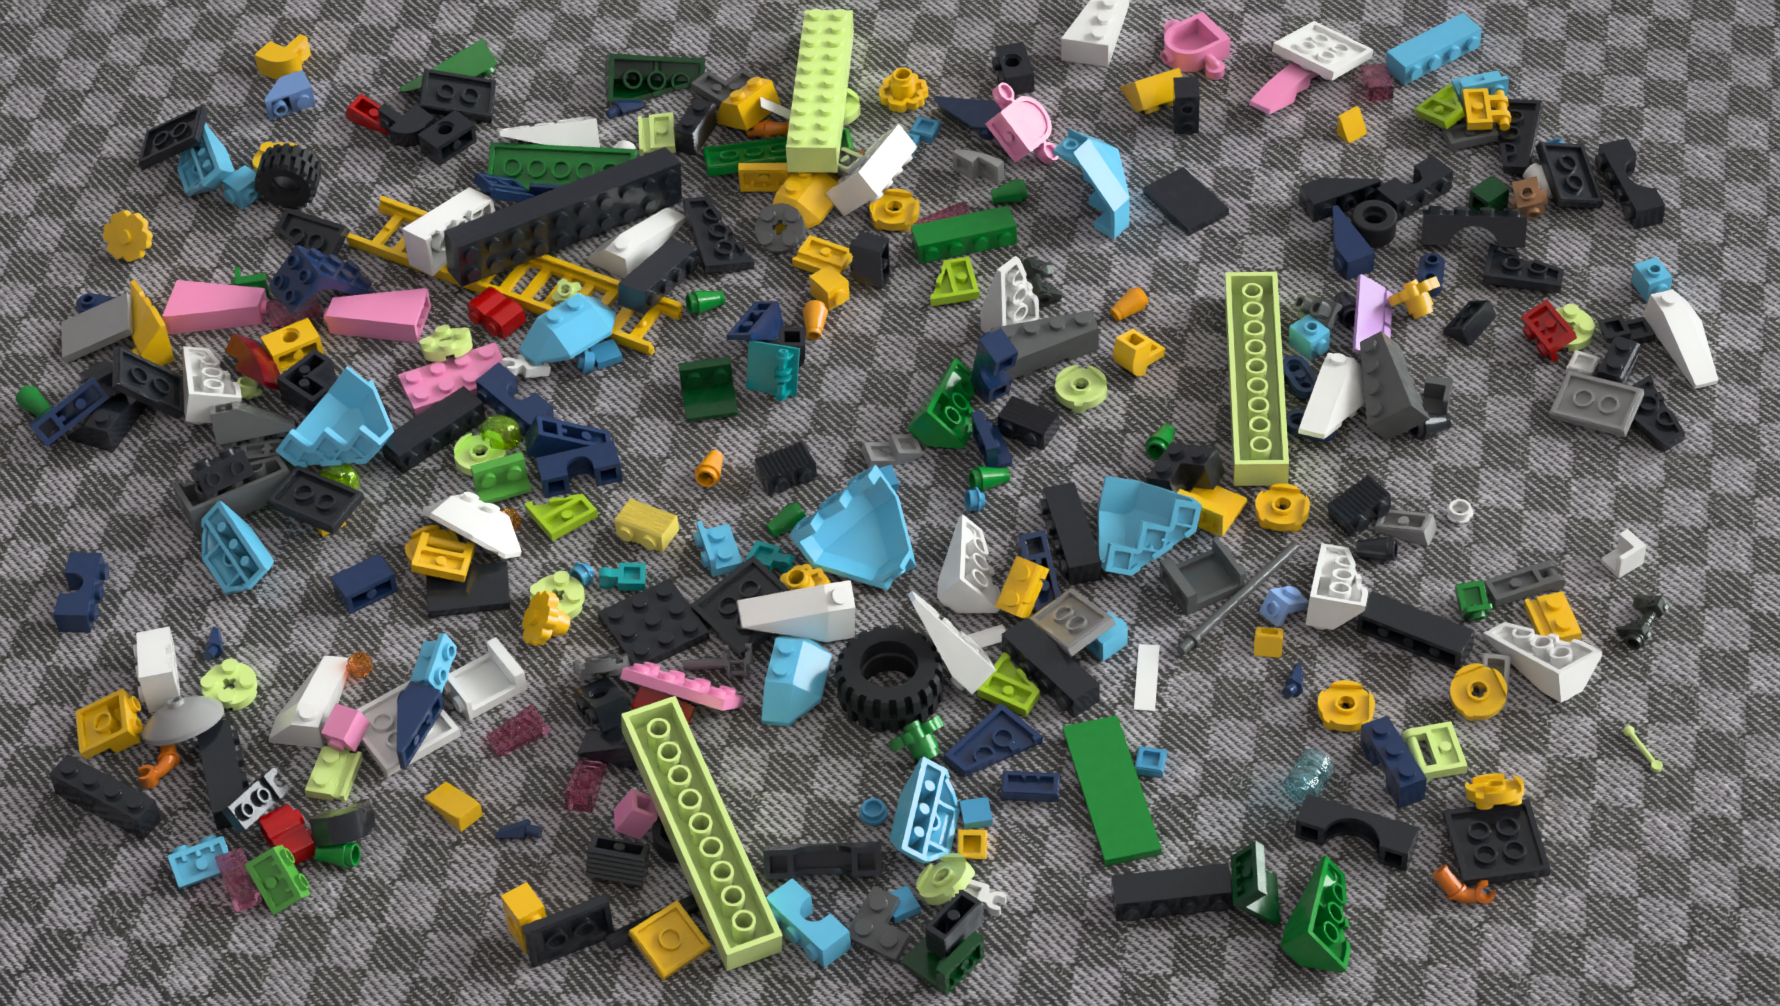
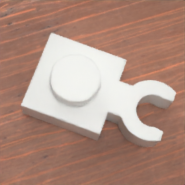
[501,354,551,378]
[964,879,1007,917]

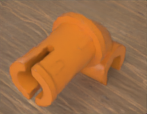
[746,119,789,139]
[138,743,180,789]
[1432,864,1495,904]

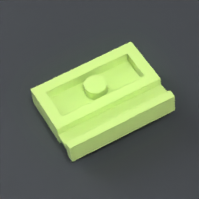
[638,112,676,156]
[305,746,363,803]

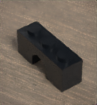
[1376,155,1453,222]

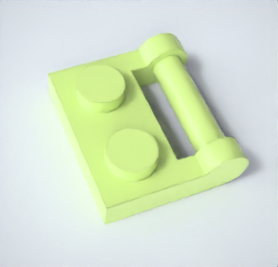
[1401,721,1467,783]

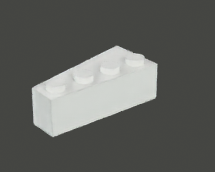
[825,124,917,216]
[402,187,495,276]

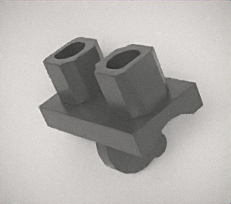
[1293,293,1343,329]

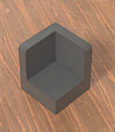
[1422,375,1453,414]

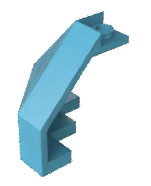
[1053,128,1130,239]
[275,366,394,467]
[789,464,916,590]
[1097,475,1202,576]

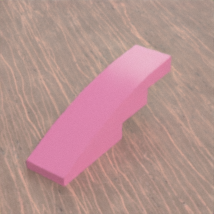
[1249,62,1319,114]

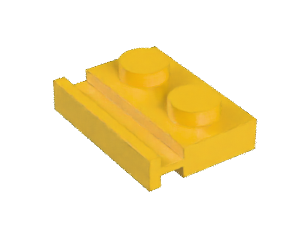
[792,235,853,274]
[1524,591,1582,642]

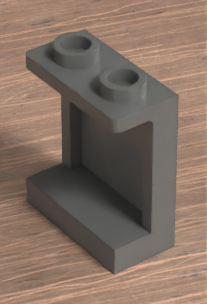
[1159,537,1247,615]

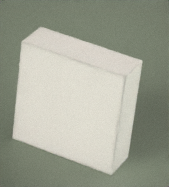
[1566,350,1600,376]

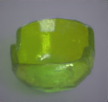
[480,415,520,450]
[318,463,360,490]

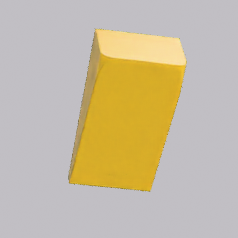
[424,782,483,832]

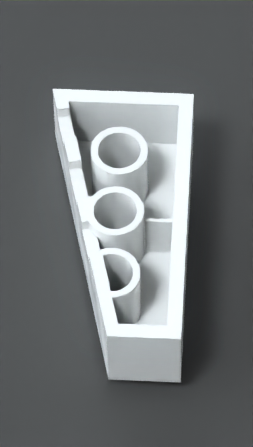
[1061,0,1129,67]

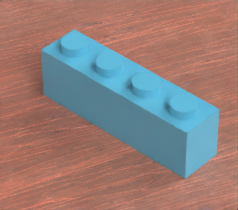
[1385,13,1482,85]

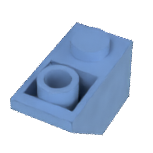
[264,70,315,120]

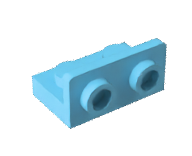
[1451,71,1509,106]
[693,520,743,577]
[410,633,457,693]
[167,835,235,890]

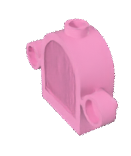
[1160,12,1230,80]
[985,83,1059,164]

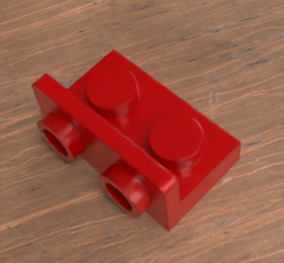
[1521,299,1577,363]

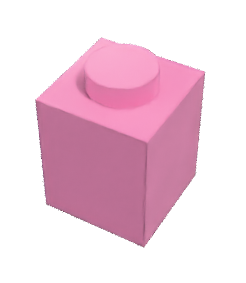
[321,703,370,752]
[614,789,658,840]

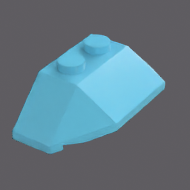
[177,123,235,196]
[519,293,616,366]
[201,500,274,595]
[761,634,832,727]
[889,757,960,864]

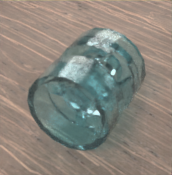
[1283,749,1335,803]

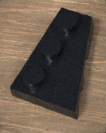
[275,208,350,257]
[1483,243,1564,294]
[1631,375,1685,452]

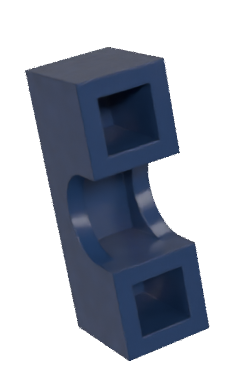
[970,328,1018,404]
[476,362,554,435]
[536,441,623,498]
[53,552,109,633]
[1360,715,1427,808]

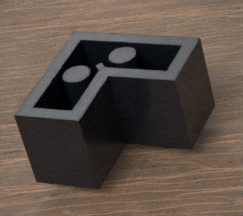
[277,349,337,416]
[1146,442,1225,493]

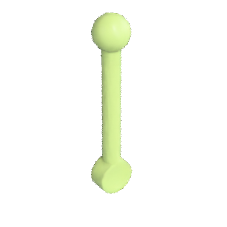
[1623,726,1663,773]

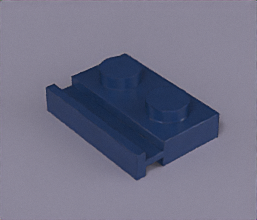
[473,173,534,203]

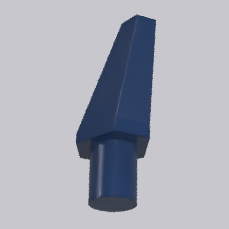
[605,100,645,119]
[202,626,224,661]
[1282,663,1303,698]
[495,819,543,840]

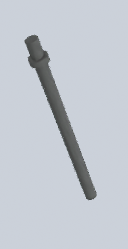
[1176,542,1300,655]

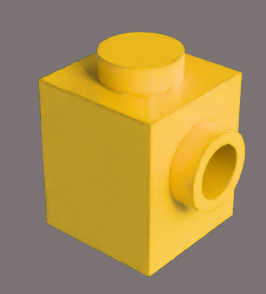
[809,264,850,311]

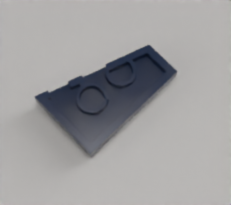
[943,703,1043,777]

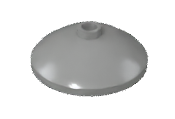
[142,695,224,746]

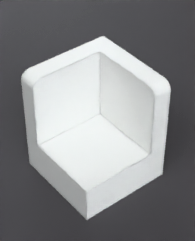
[1601,529,1646,579]

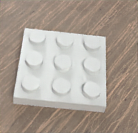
[1272,21,1373,80]
[357,680,461,777]

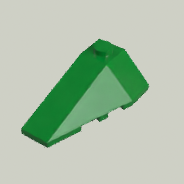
[399,38,498,93]
[907,357,974,449]
[1281,855,1351,973]

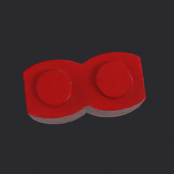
[467,287,526,339]
[257,804,316,866]

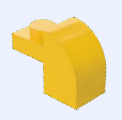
[255,34,311,80]
[1113,329,1166,377]

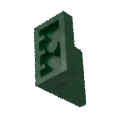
[678,356,738,422]
[1231,841,1280,926]
[902,931,985,995]

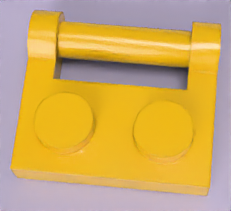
[411,532,476,582]

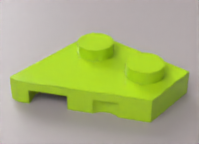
[1414,83,1465,129]
[930,256,980,307]
[524,494,598,541]
[977,652,1040,717]

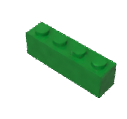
[911,205,1017,264]

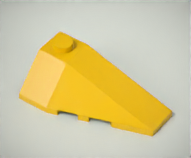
[130,280,175,366]

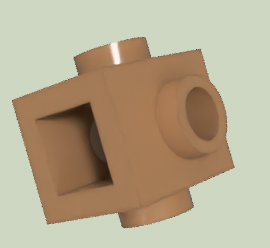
[1510,176,1549,219]

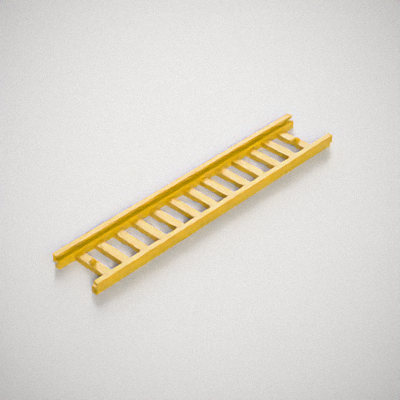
[347,196,683,356]

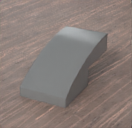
[952,149,1004,185]
[861,434,923,468]

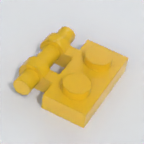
[1462,88,1511,131]

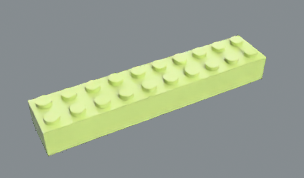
[786,9,854,173]
[1225,272,1289,486]
[621,696,783,971]

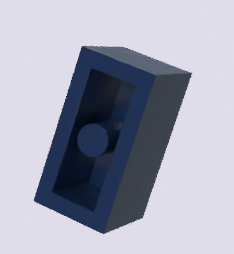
[331,553,398,614]

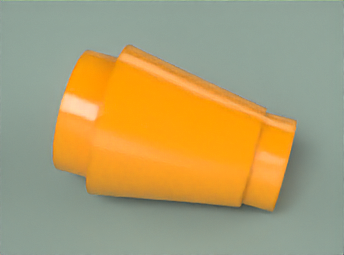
[1109,287,1149,322]
[802,300,828,340]
[695,450,723,487]

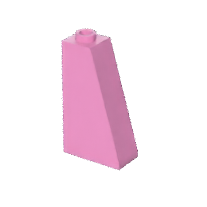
[162,280,271,334]
[324,288,431,343]

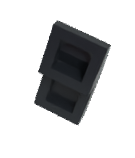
[1597,315,1655,344]

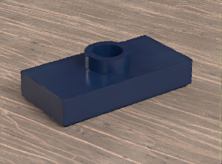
[1001,771,1060,802]

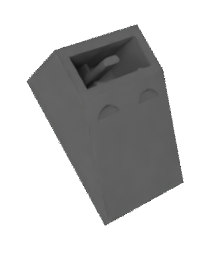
[210,401,296,448]

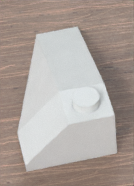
[496,116,600,147]
[587,207,687,278]
[980,256,1039,333]
[1643,289,1718,389]
[183,346,242,425]
[1298,353,1366,439]
[937,514,1000,613]
[1306,543,1368,630]
[737,580,855,642]
[908,591,996,694]
[1483,622,1602,702]
[269,656,352,748]

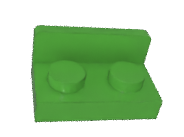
[470,452,532,503]
[245,845,310,915]

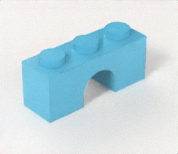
[766,878,851,968]

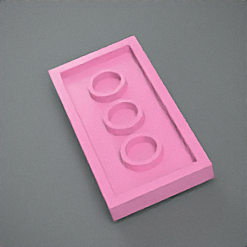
[398,342,503,416]
[620,662,744,711]

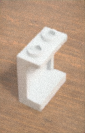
[442,637,527,720]

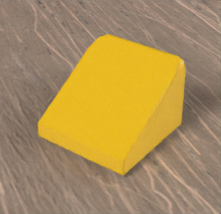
[1337,106,1367,143]
[1254,627,1284,658]
[957,829,988,859]

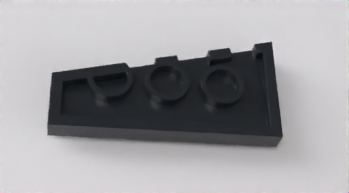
[1494,99,1543,174]
[682,196,755,273]

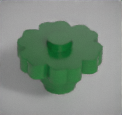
[888,715,944,762]

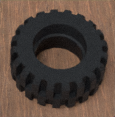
[835,625,944,733]

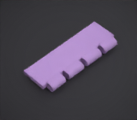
[1352,274,1393,356]

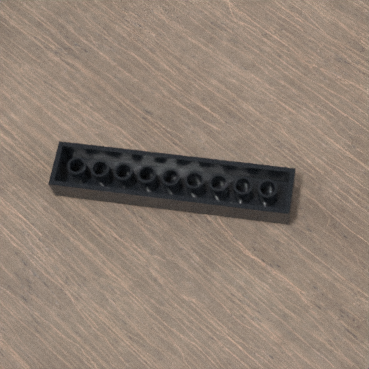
[444,147,682,287]

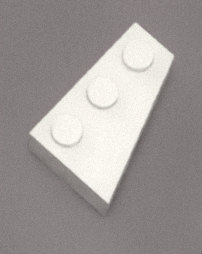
[133,627,181,713]

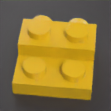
[75,688,144,759]

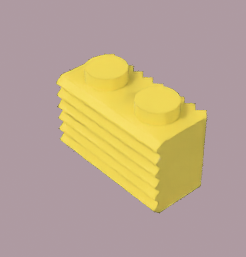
[614,499,679,553]

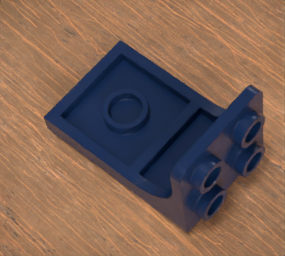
[270,245,376,314]

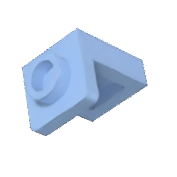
[1260,586,1309,627]

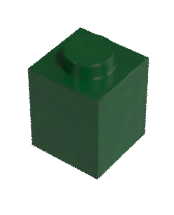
[1468,176,1510,212]

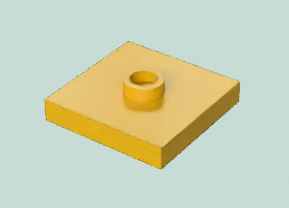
[628,900,711,981]

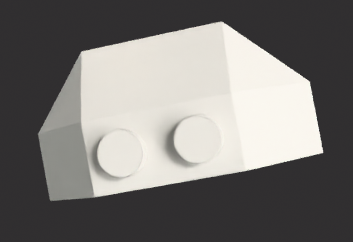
[422,492,522,559]

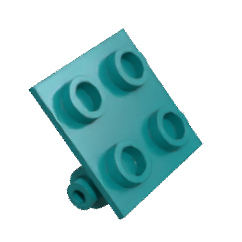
[746,340,800,401]

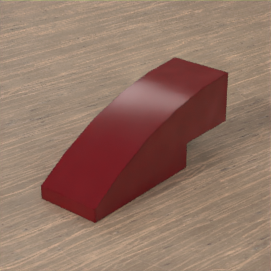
[225,333,281,391]

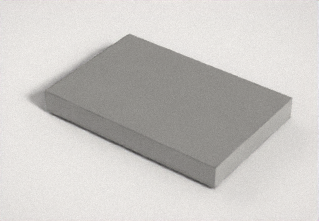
[61,293,133,363]
[1549,370,1644,437]
[1029,588,1116,656]

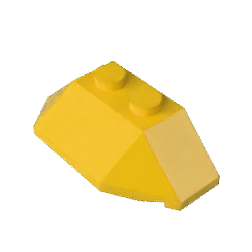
[772,172,839,235]

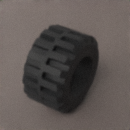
[255,143,322,209]

